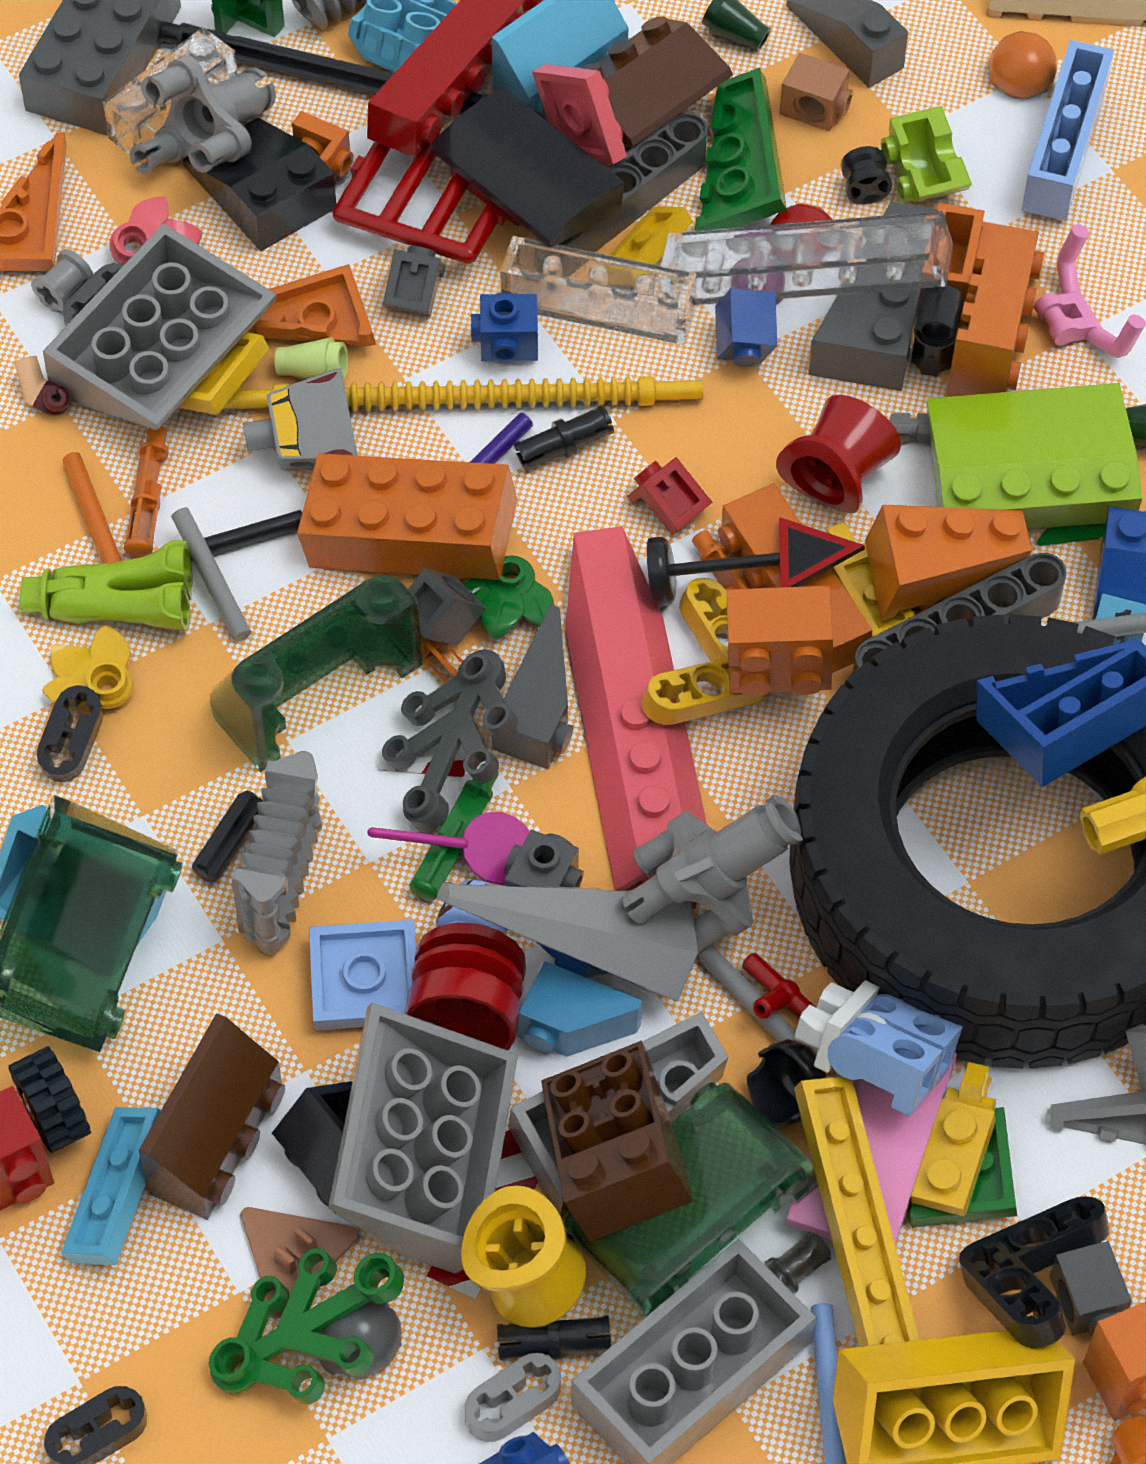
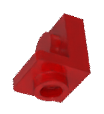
[627,457,713,535]

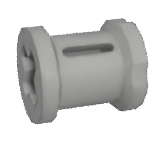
[31,249,93,312]

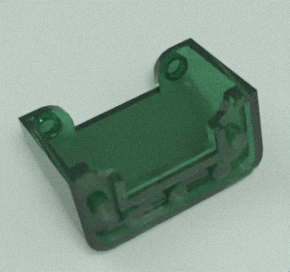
[210,575,422,772]
[0,795,183,1052]
[564,1082,818,1319]

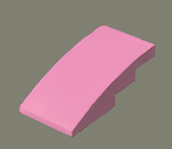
[785,1053,957,1245]

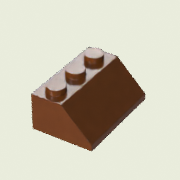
[581,16,733,147]
[139,1013,285,1220]

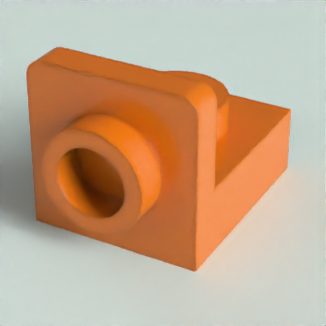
[292,111,354,182]

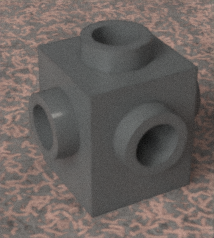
[504,829,584,887]

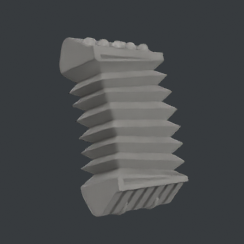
[232,751,322,955]

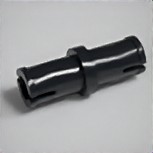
[514,405,614,471]
[497,1315,612,1361]

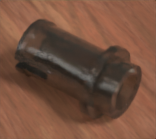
[764,1231,831,1295]

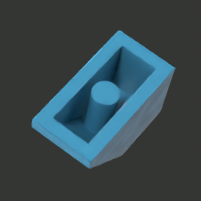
[518,961,643,1057]

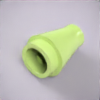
[275,337,348,380]

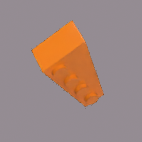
[946,221,1045,397]

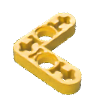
[641,578,768,725]

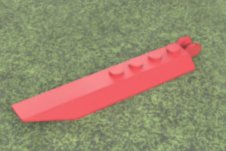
[565,526,707,909]

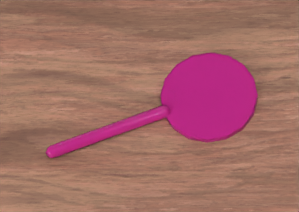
[367,812,530,885]

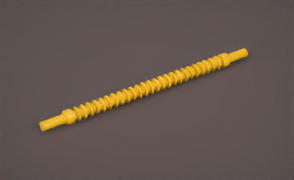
[224,376,703,412]

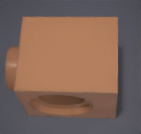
[779,52,853,131]

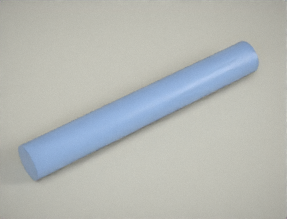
[810,1303,847,1464]

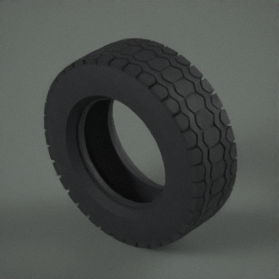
[789,614,1146,1069]

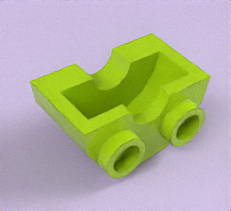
[881,106,972,204]

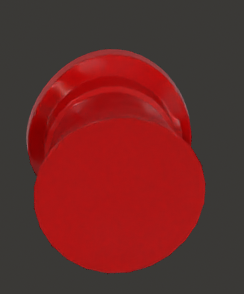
[776,395,901,514]

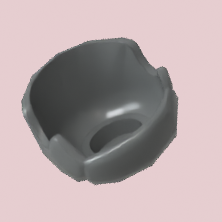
[317,1301,401,1380]

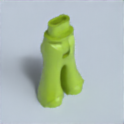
[19,540,193,631]

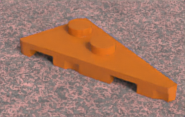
[0,133,67,271]
[248,264,376,346]

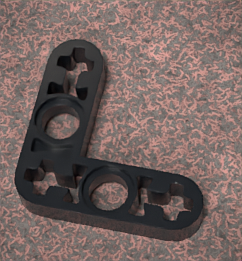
[959,1196,1110,1348]

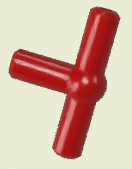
[742,953,817,1019]

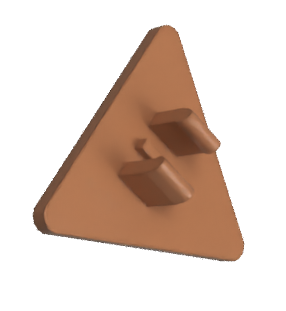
[241,1207,359,1318]

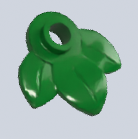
[464,555,554,640]

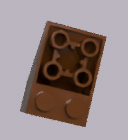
[541,1040,693,1242]

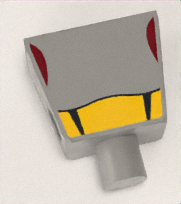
[243,368,358,470]

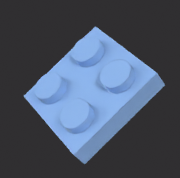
[309,920,416,1031]

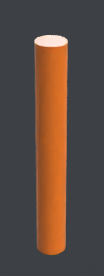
[62,452,122,564]

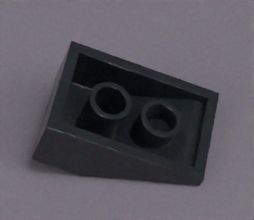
[182,117,336,252]

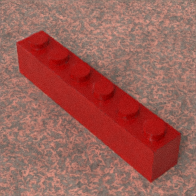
[367,0,543,158]

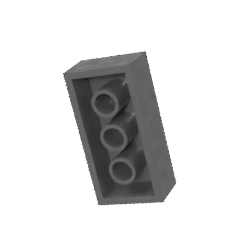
[18,0,181,136]

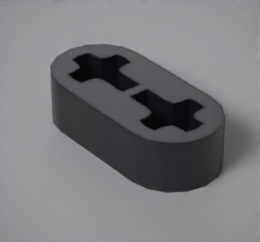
[37,685,104,782]
[44,1386,147,1464]

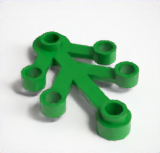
[209,1248,404,1405]

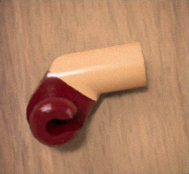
[14,356,71,415]

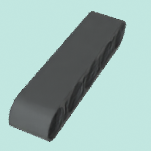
[536,112,708,276]
[852,553,1067,674]

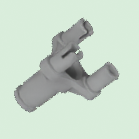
[130,55,276,174]
[622,795,803,956]

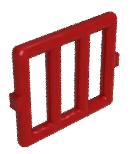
[332,133,509,264]

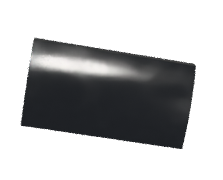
[431,87,624,248]

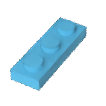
[61,1107,161,1265]

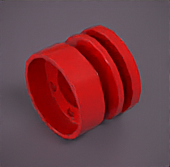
[404,922,526,1051]

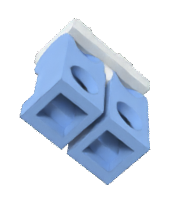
[794,980,963,1116]

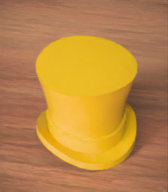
[461,1186,586,1328]

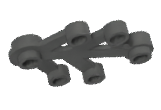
[382,649,518,832]

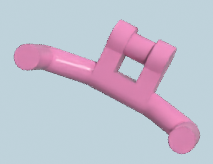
[1034,224,1146,358]

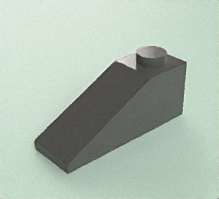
[786,0,908,88]
[492,604,573,769]

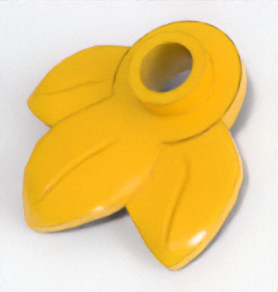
[42,625,133,709]

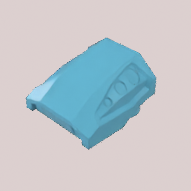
[348,0,457,73]

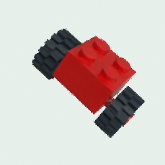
[0,1046,91,1211]

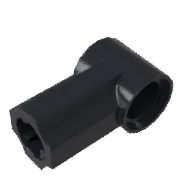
[911,284,964,377]

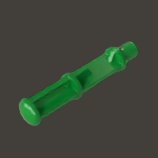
[409,763,499,901]

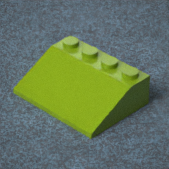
[926,383,1143,529]

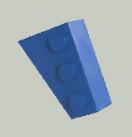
[976,639,1146,787]

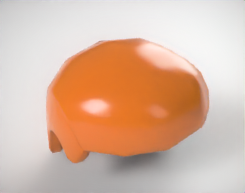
[988,31,1057,99]

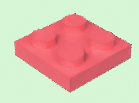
[532,64,627,164]

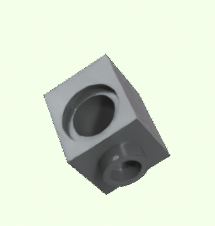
[395,568,487,646]
[1049,1241,1132,1336]

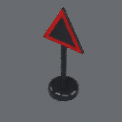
[647,517,865,607]

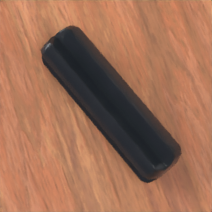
[192,790,263,883]

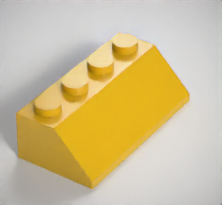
[833,1330,1075,1464]

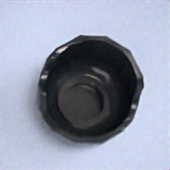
[747,1039,827,1128]

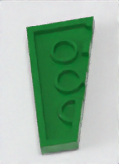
[694,67,787,241]

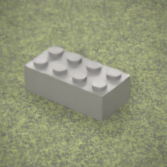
[571,1238,816,1464]

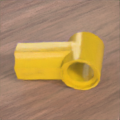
[1079,777,1146,855]

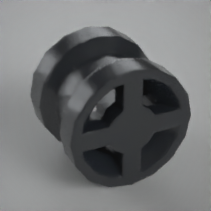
[840,146,892,205]

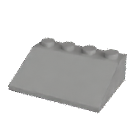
[42,223,277,430]
[328,1003,518,1274]

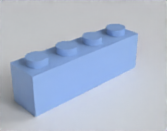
[1021,40,1115,221]

